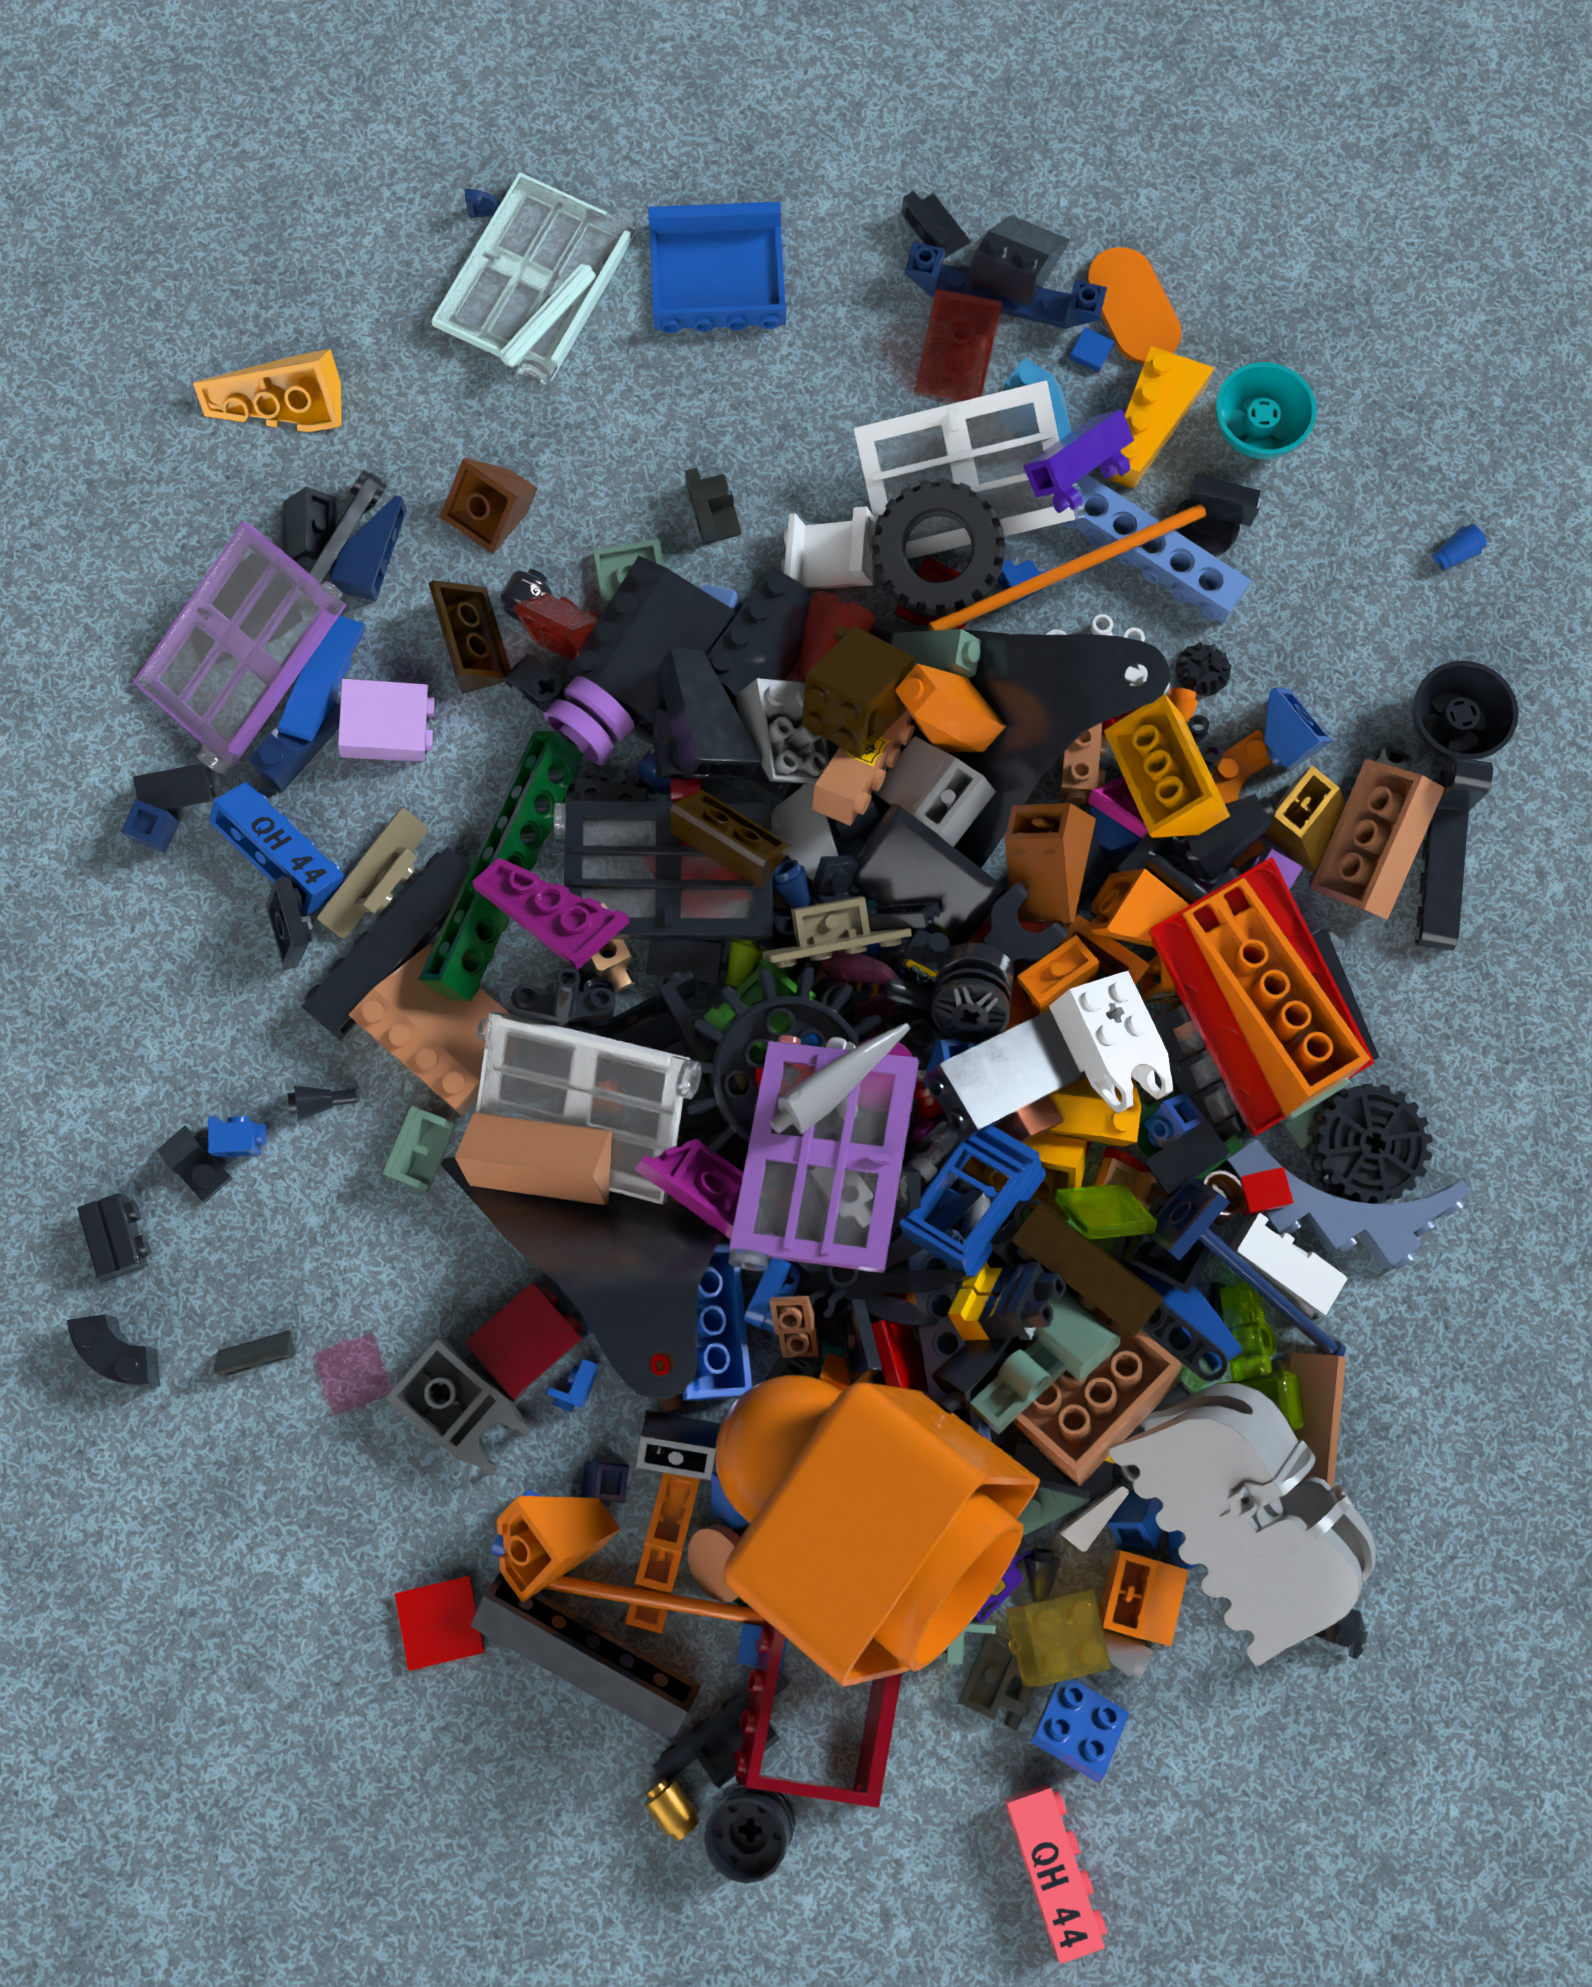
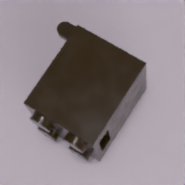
[801,626,915,758]

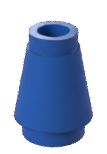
[1432,524,1487,571]

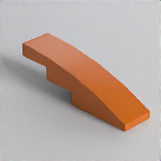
[625,1473,701,1635]

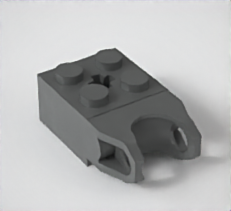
[386,1337,533,1476]

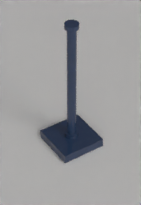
[1142,1175,1346,1356]

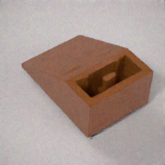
[1005,803,1096,923]

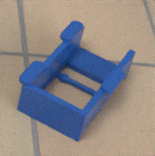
[899,1126,1046,1278]

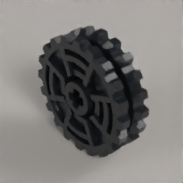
[1306,1083,1433,1203]

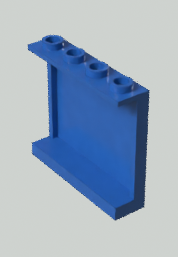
[648,202,786,333]

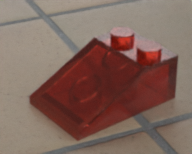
[915,289,1004,401]

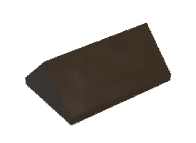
[428,580,511,694]
[670,790,792,889]

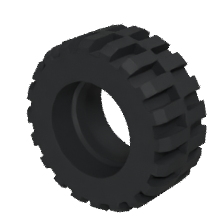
[871,478,1005,618]

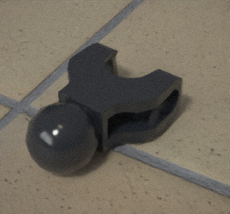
[981,882,1069,965]

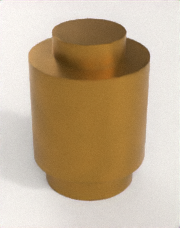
[644,1778,700,1842]

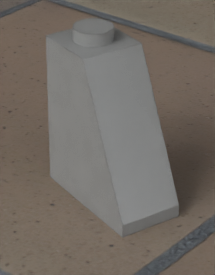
[771,783,838,888]

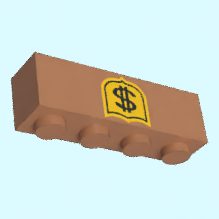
[811,710,915,826]

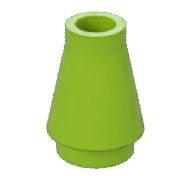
[724,940,763,988]

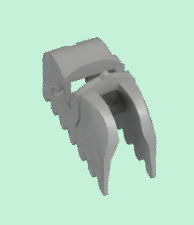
[1109,1383,1376,1666]

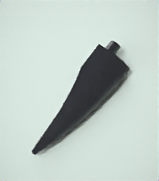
[931,1335,1020,1415]

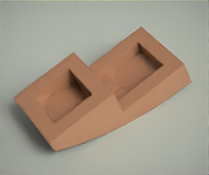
[1093,1157,1175,1214]

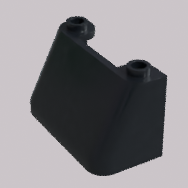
[849,803,1007,946]

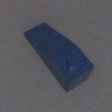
[329,495,407,602]
[247,702,341,792]

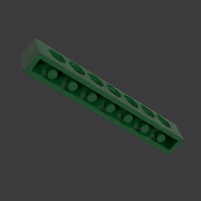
[418,730,584,1002]

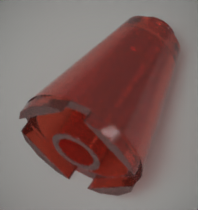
[797,591,876,683]

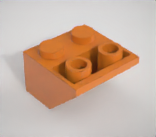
[1096,1549,1189,1647]

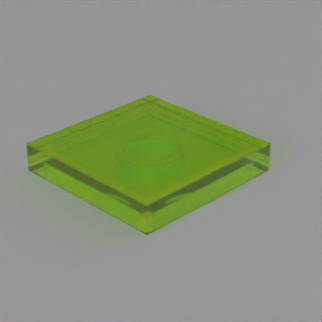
[1055,1184,1157,1239]

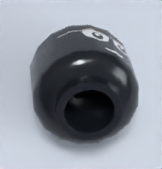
[500,569,552,623]

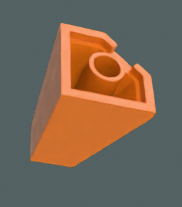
[895,663,1006,753]
[1090,868,1189,948]
[497,1496,621,1603]

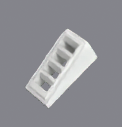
[1056,1483,1129,1552]

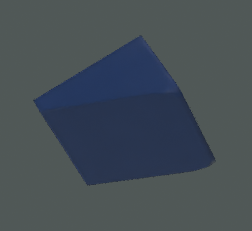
[581,1461,629,1503]

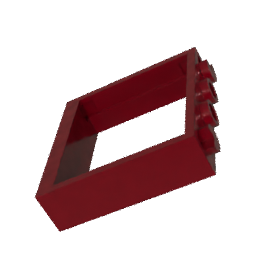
[734,1620,902,1808]

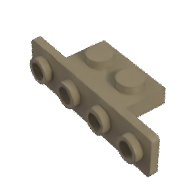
[316,808,429,939]
[762,896,912,967]

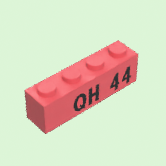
[1004,1783,1107,1964]

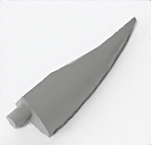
[770,1023,910,1134]

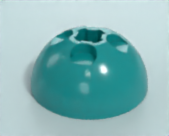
[1215,362,1317,460]

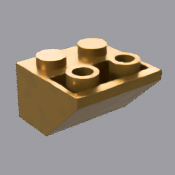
[1264,765,1346,873]

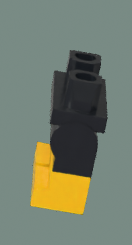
[947,1261,1066,1341]

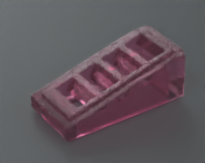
[821,949,901,986]

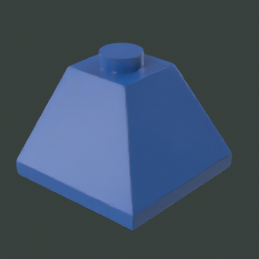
[1264,687,1333,769]

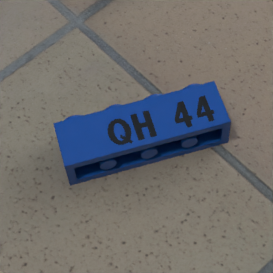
[209,781,344,916]

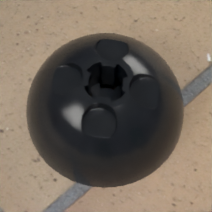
[1412,661,1519,761]

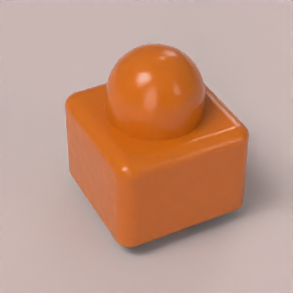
[715,1375,1040,1687]

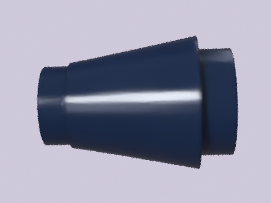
[772,860,815,909]

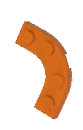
[1211,729,1273,869]

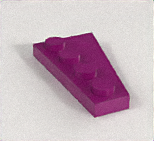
[473,858,629,970]

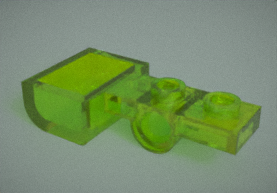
[1215,1282,1304,1430]

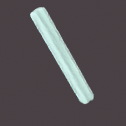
[499,264,595,367]

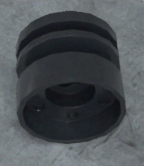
[931,942,1014,1043]
[704,1782,796,1884]

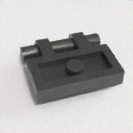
[957,1633,1048,1731]

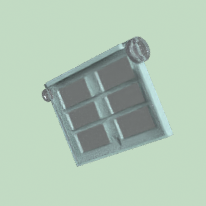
[432,172,637,389]

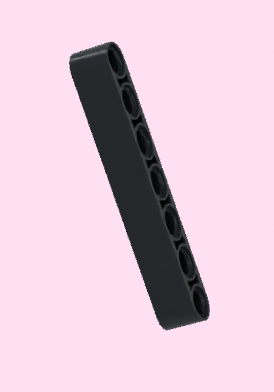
[1014,1198,1228,1381]

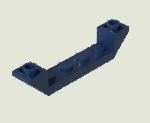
[905,241,1107,329]

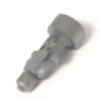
[907,1127,961,1184]

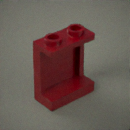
[464,1282,584,1401]

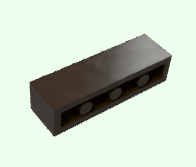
[1011,1204,1165,1336]

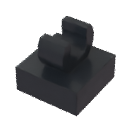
[765,1355,817,1380]

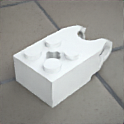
[1049,971,1173,1114]

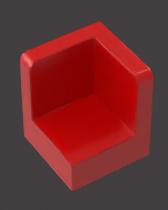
[1240,1167,1294,1217]

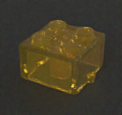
[1006,1590,1112,1686]

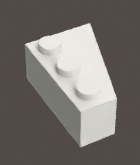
[1228,1213,1347,1319]

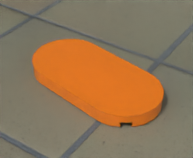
[1087,247,1182,366]

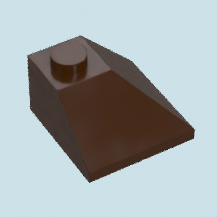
[440,458,538,554]

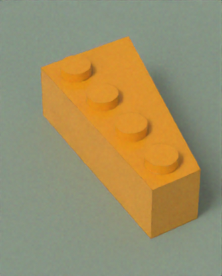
[1102,346,1214,489]

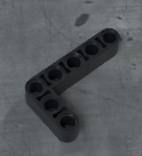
[1415,758,1493,951]

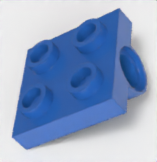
[1030,1672,1129,1783]

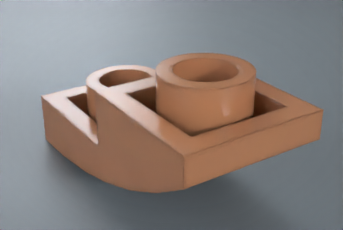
[770,1296,821,1358]

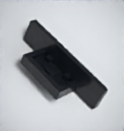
[652,1670,790,1789]

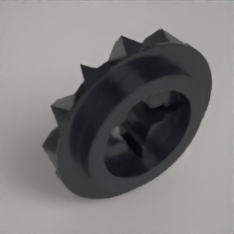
[1176,642,1232,696]

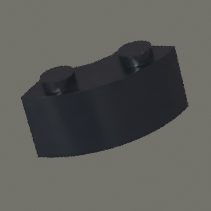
[67,1314,160,1387]

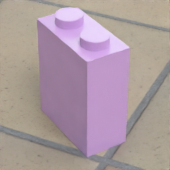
[338,679,435,761]

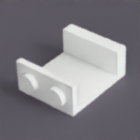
[781,506,877,591]

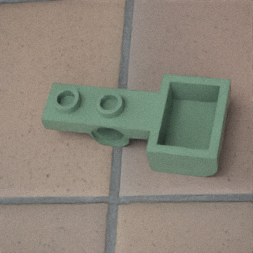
[970,1290,1120,1434]

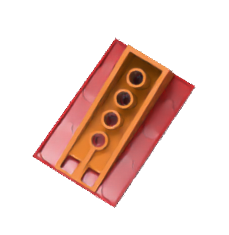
[1148,856,1375,1138]

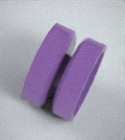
[543,676,634,765]

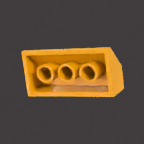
[1104,693,1230,838]

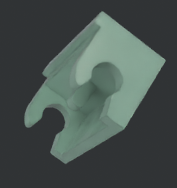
[382,1106,457,1193]

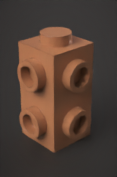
[1058,724,1107,805]

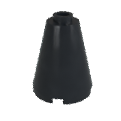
[1176,794,1276,883]

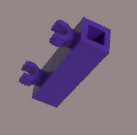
[1023,408,1134,513]

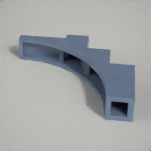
[1221,1139,1471,1270]

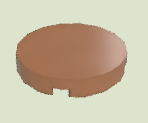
[688,1524,741,1602]

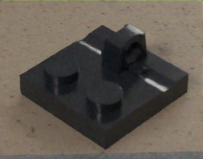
[266,877,313,970]

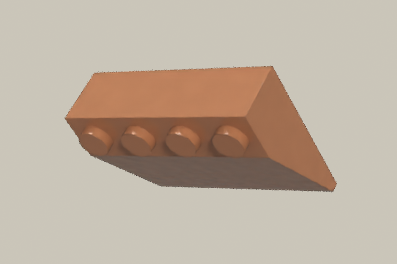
[348,944,519,1116]
[1013,1308,1182,1487]

